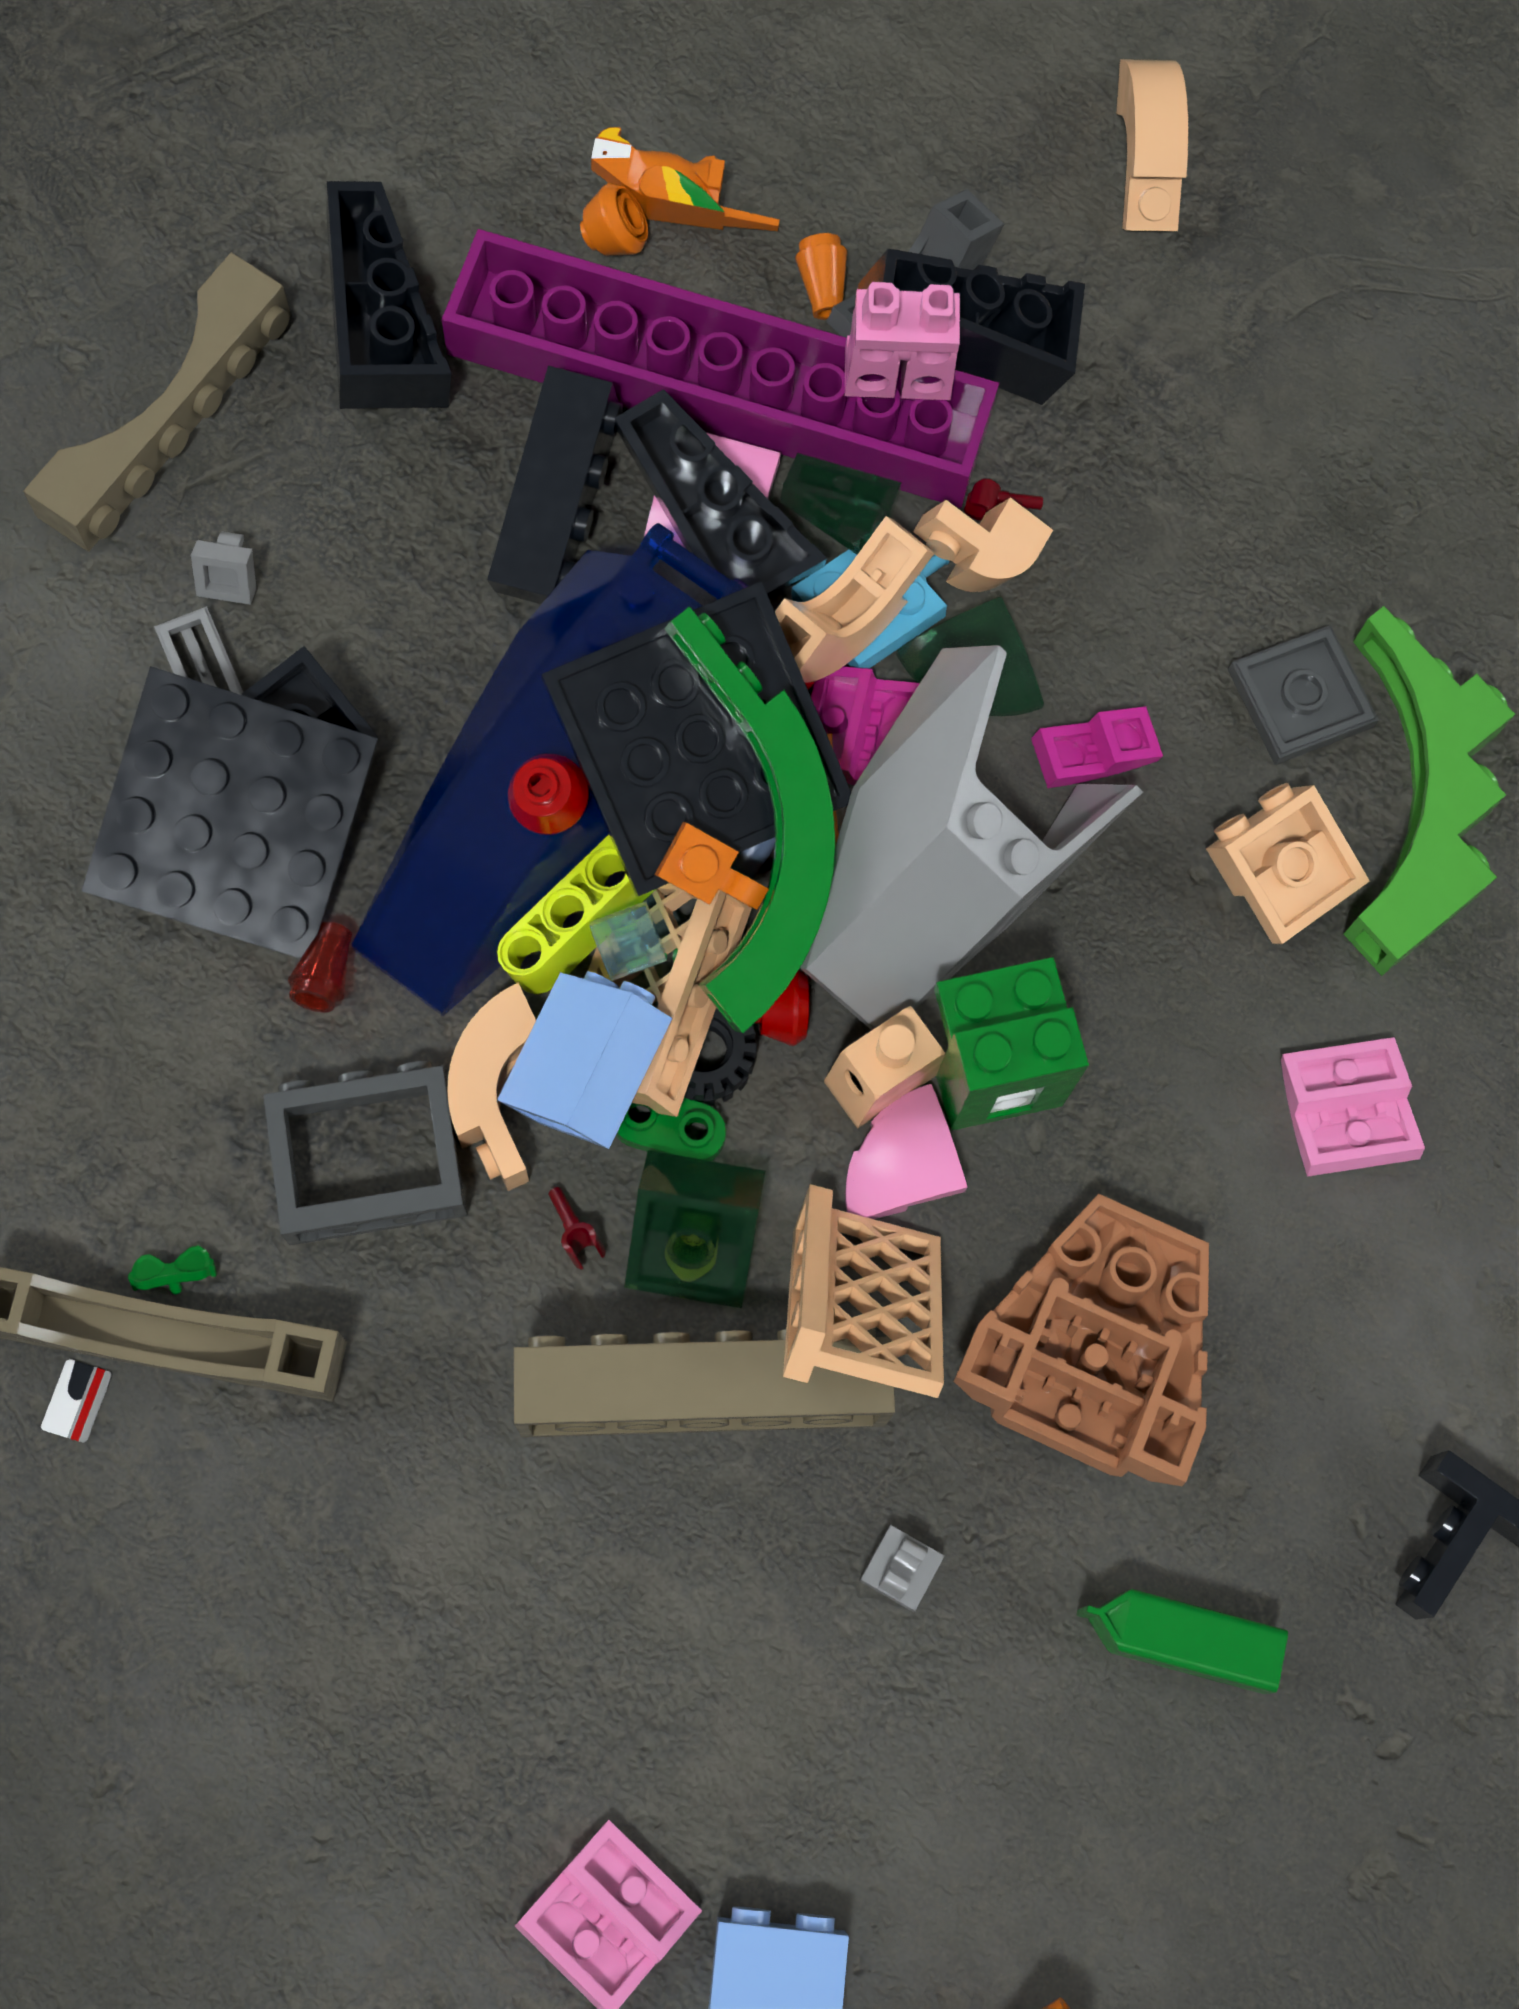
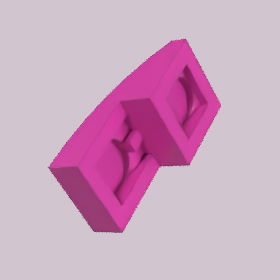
[1031,706,1163,788]

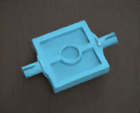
[792,533,950,669]

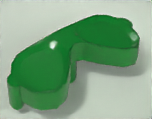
[128,1246,217,1295]

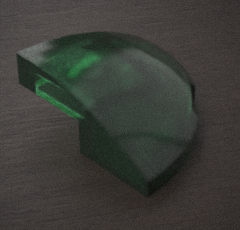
[896,596,1044,717]

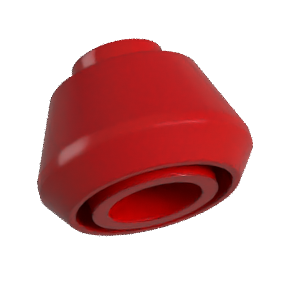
[508,754,589,835]
[755,969,809,1046]

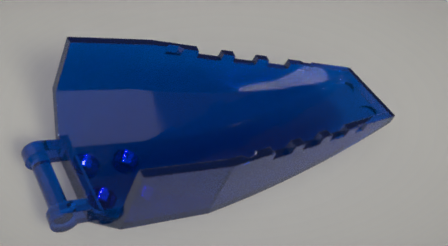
[351,523,749,1016]

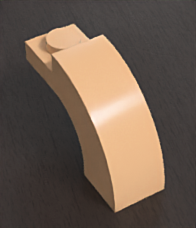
[447,982,536,1191]

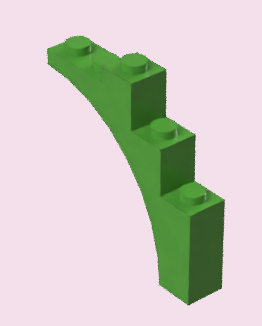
[1343,606,1515,976]

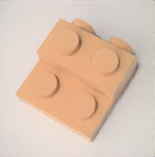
[1206,783,1370,944]

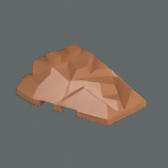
[953,1194,1209,1486]

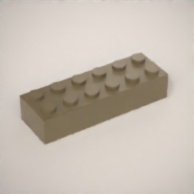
[514,1328,895,1438]

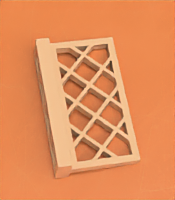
[588,874,752,1117]
[783,1184,944,1398]

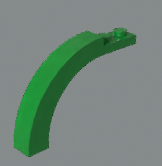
[664,606,835,1033]

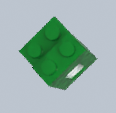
[934,957,1089,1131]

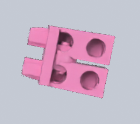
[844,282,960,400]

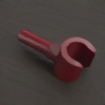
[964,479,1043,520]
[548,1187,606,1270]

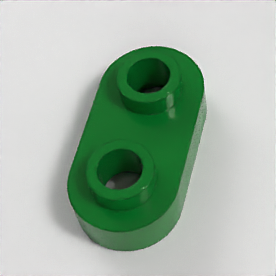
[616,1098,726,1165]

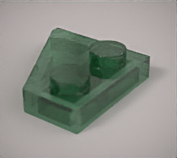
[780,453,902,555]

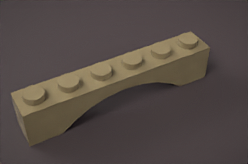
[23,252,291,552]
[0,1267,347,1402]

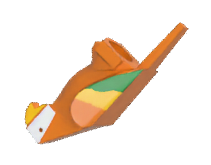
[591,127,780,231]

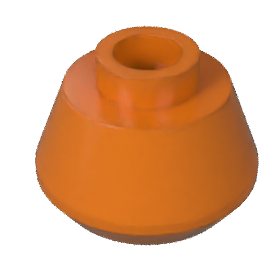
[580,183,648,256]

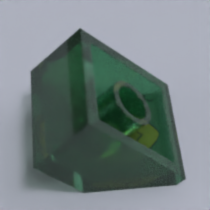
[624,1150,766,1308]

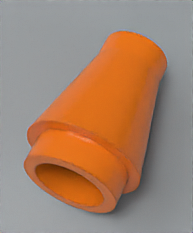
[795,233,848,320]

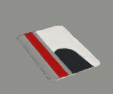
[41,1359,112,1443]

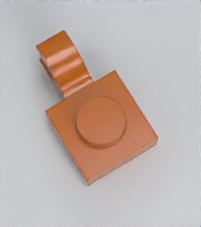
[654,822,769,910]

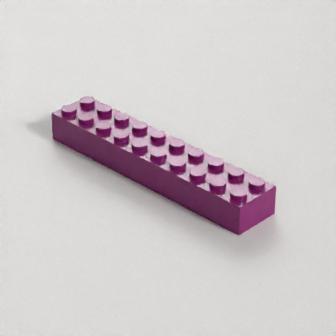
[441,229,999,508]

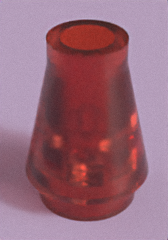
[288,922,353,1013]

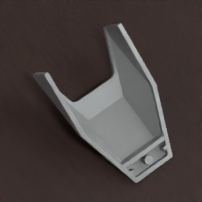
[800,645,1143,1030]

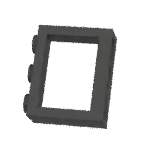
[263,1061,467,1246]

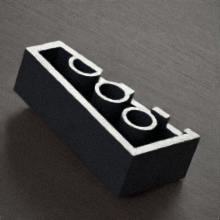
[327,181,452,409]
[858,248,1085,405]
[487,365,623,609]
[615,389,827,600]

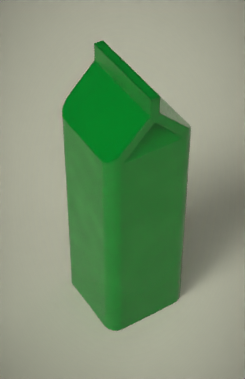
[1076,1589,1288,1694]

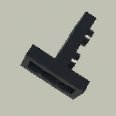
[1395,1450,1519,1620]

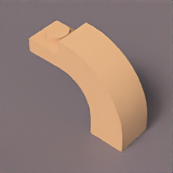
[1116,59,1188,231]
[775,516,935,683]

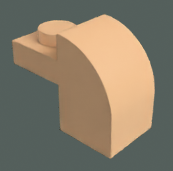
[913,498,1053,592]

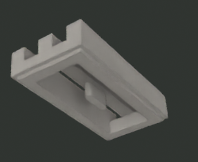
[154,606,243,695]

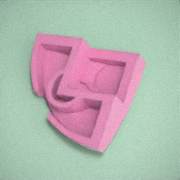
[845,1084,968,1219]

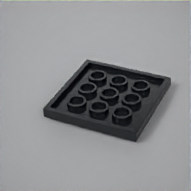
[540,581,851,897]
[82,666,379,961]

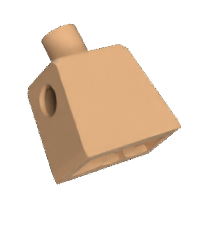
[824,1006,945,1129]

